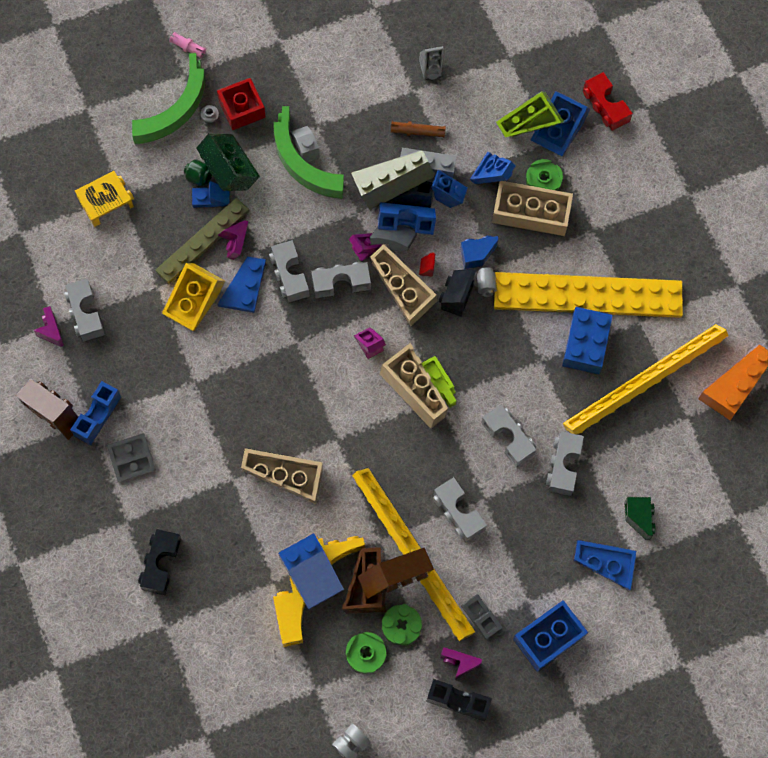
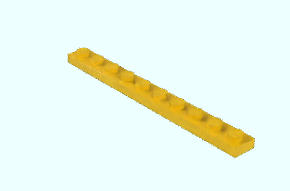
[563,324,729,434]
[352,468,475,641]

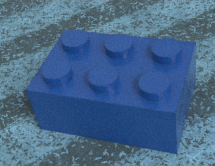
[562,307,613,374]
[513,600,588,672]

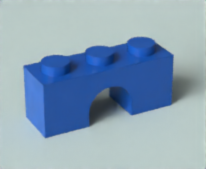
[378,202,436,235]
[70,381,121,445]

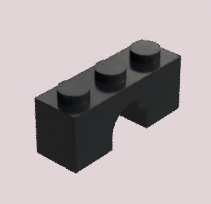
[138,529,181,596]
[426,679,492,722]

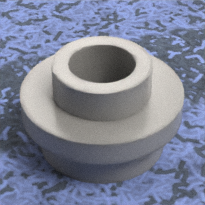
[200,105,219,123]

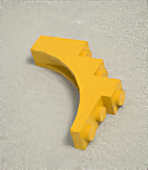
[273,536,365,647]

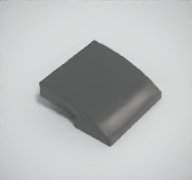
[370,225,417,251]
[107,433,156,482]

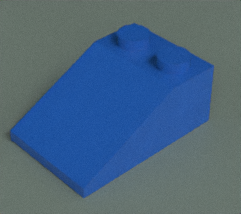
[531,91,591,157]
[278,533,344,610]

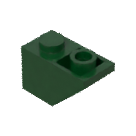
[624,497,656,540]

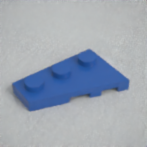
[217,256,266,313]

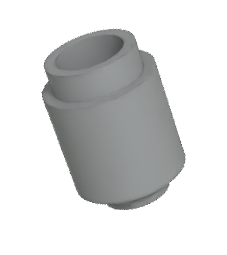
[477,267,497,297]

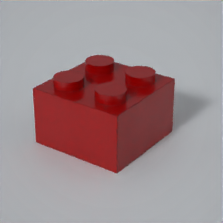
[217,78,266,131]

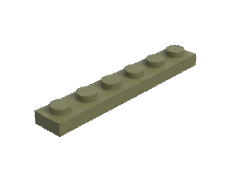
[155,198,250,284]

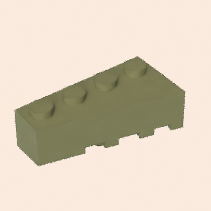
[351,150,435,210]

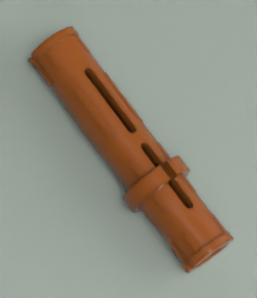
[391,121,446,138]

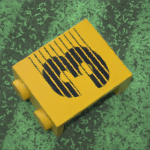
[75,171,134,227]

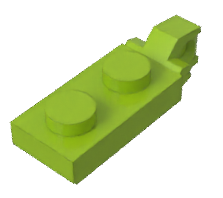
[422,356,457,408]

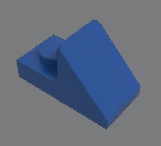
[192,182,230,208]

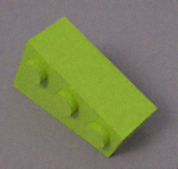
[496,91,565,137]

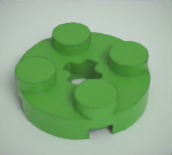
[526,159,563,191]
[382,604,422,646]
[346,632,386,674]

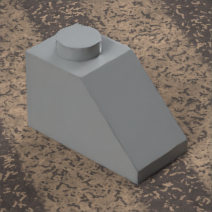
[290,126,320,162]

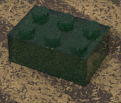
[196,133,260,191]

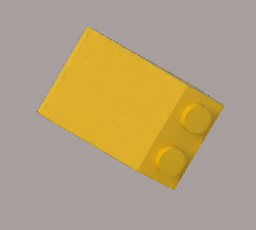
[162,263,225,331]

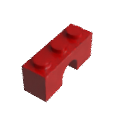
[583,72,633,131]

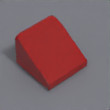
[419,252,436,277]

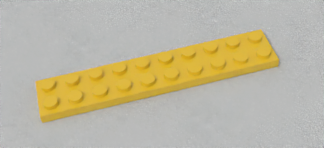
[494,272,683,318]

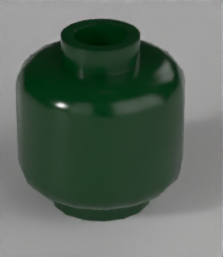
[184,159,213,186]

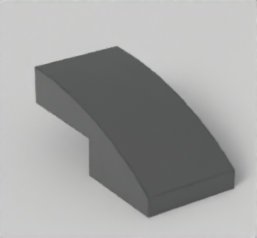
[461,594,502,639]

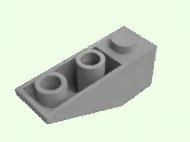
[419,46,444,80]

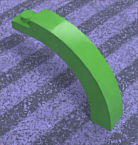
[132,53,205,144]
[274,106,344,199]

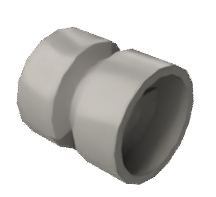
[332,723,371,758]

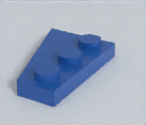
[470,152,516,184]
[574,540,637,591]

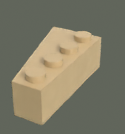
[370,244,438,326]
[380,343,448,428]
[241,449,323,504]

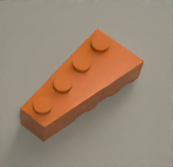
[698,345,768,420]

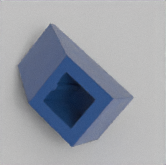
[432,170,468,208]
[460,236,498,269]

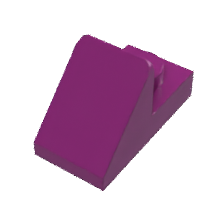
[218,220,248,260]
[348,233,383,261]
[34,306,64,347]
[354,327,386,359]
[440,647,482,680]

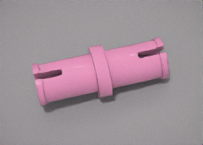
[170,32,206,59]

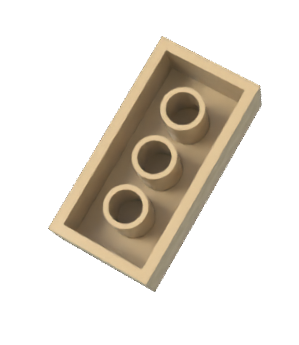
[492,181,573,236]

